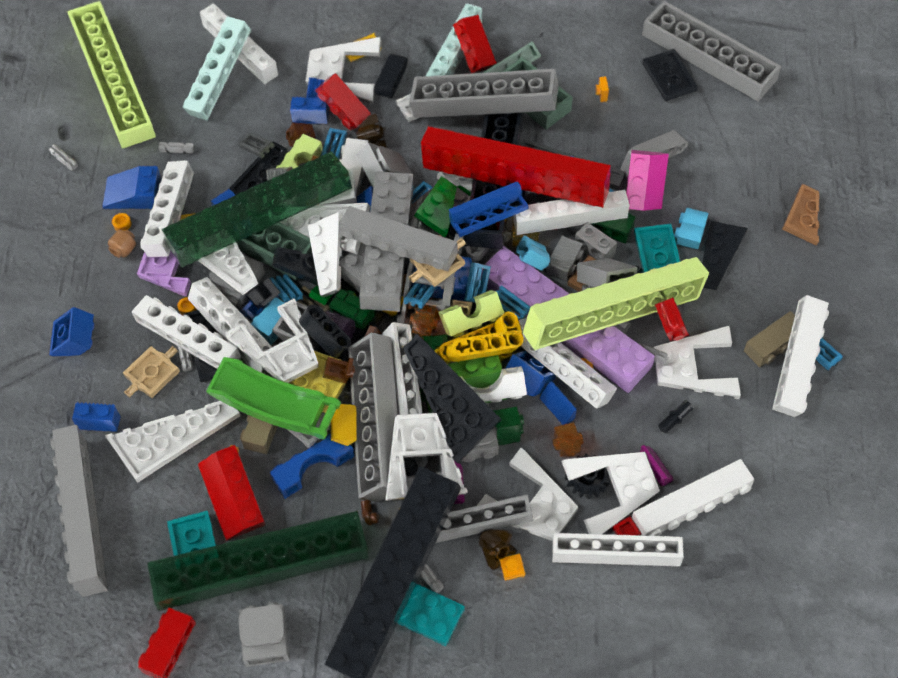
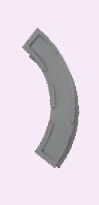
[397,228,463,335]

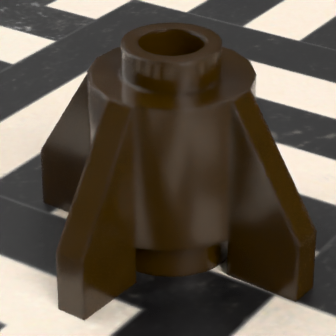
[356,113,387,148]
[479,529,518,570]

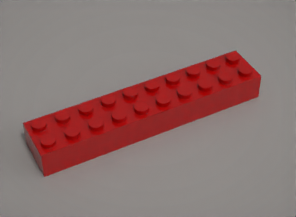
[421,126,611,208]

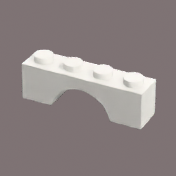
[460,366,527,403]

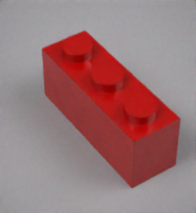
[453,15,497,74]
[315,73,371,131]
[138,607,196,678]

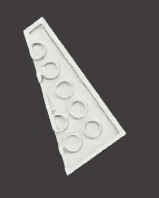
[267,203,371,255]
[172,207,258,295]
[105,401,241,483]

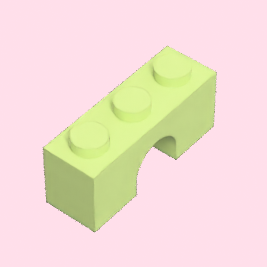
[276,134,323,189]
[438,290,504,337]

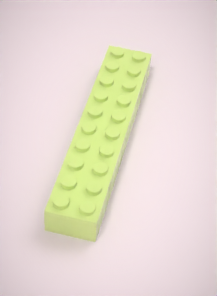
[67,1,156,149]
[523,257,709,350]

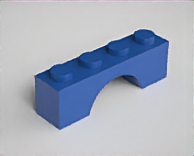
[270,433,355,499]

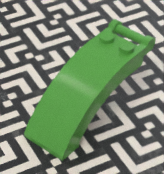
[206,357,341,439]

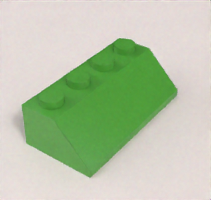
[423,355,507,413]

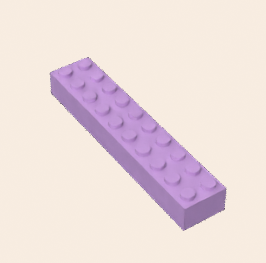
[480,246,655,393]

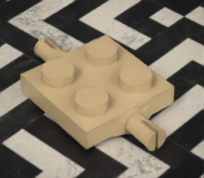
[408,235,466,287]
[123,346,180,398]

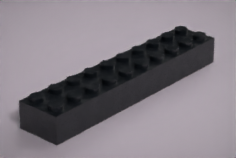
[464,112,524,249]
[324,466,461,678]

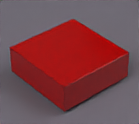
[612,517,642,536]

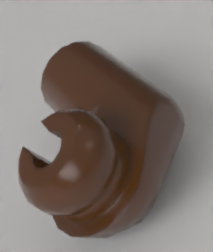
[361,500,379,526]

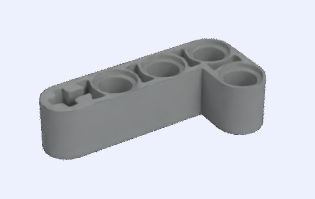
[620,130,688,178]

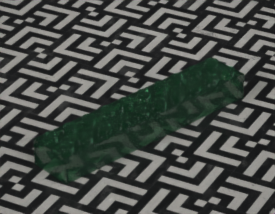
[161,151,352,268]
[147,511,368,611]

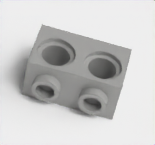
[575,222,617,260]

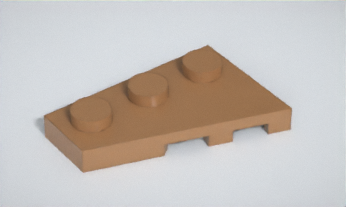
[782,184,819,245]

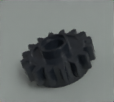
[565,453,610,499]

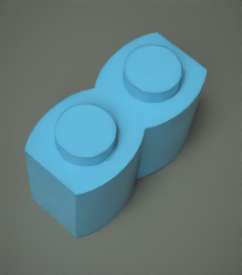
[674,208,709,250]
[516,236,550,271]

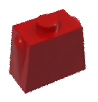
[655,298,689,342]

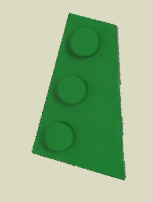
[414,176,457,237]

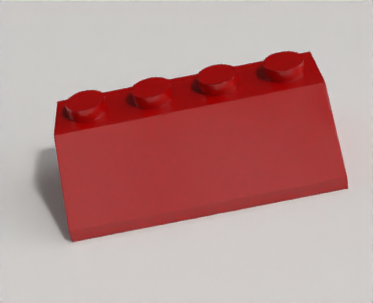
[198,445,266,541]

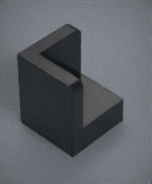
[247,278,280,310]

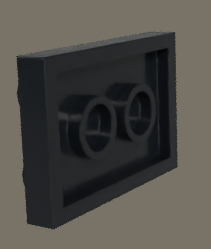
[642,49,698,102]

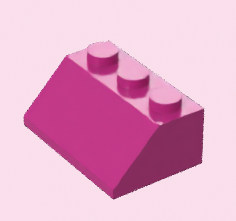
[626,150,669,211]

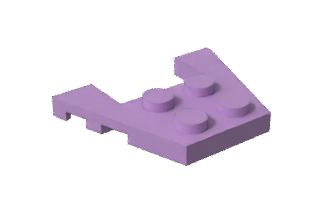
[137,241,191,297]

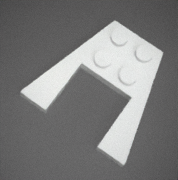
[306,37,381,103]
[225,299,318,383]
[654,326,741,399]
[386,413,468,500]
[477,448,578,541]
[562,452,660,534]

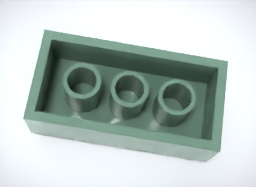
[503,57,573,130]
[232,209,312,280]

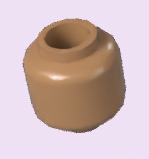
[108,230,136,258]

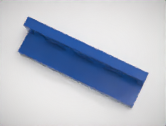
[449,181,529,237]

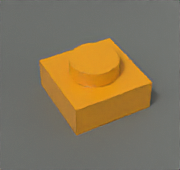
[595,77,609,102]
[499,554,525,581]

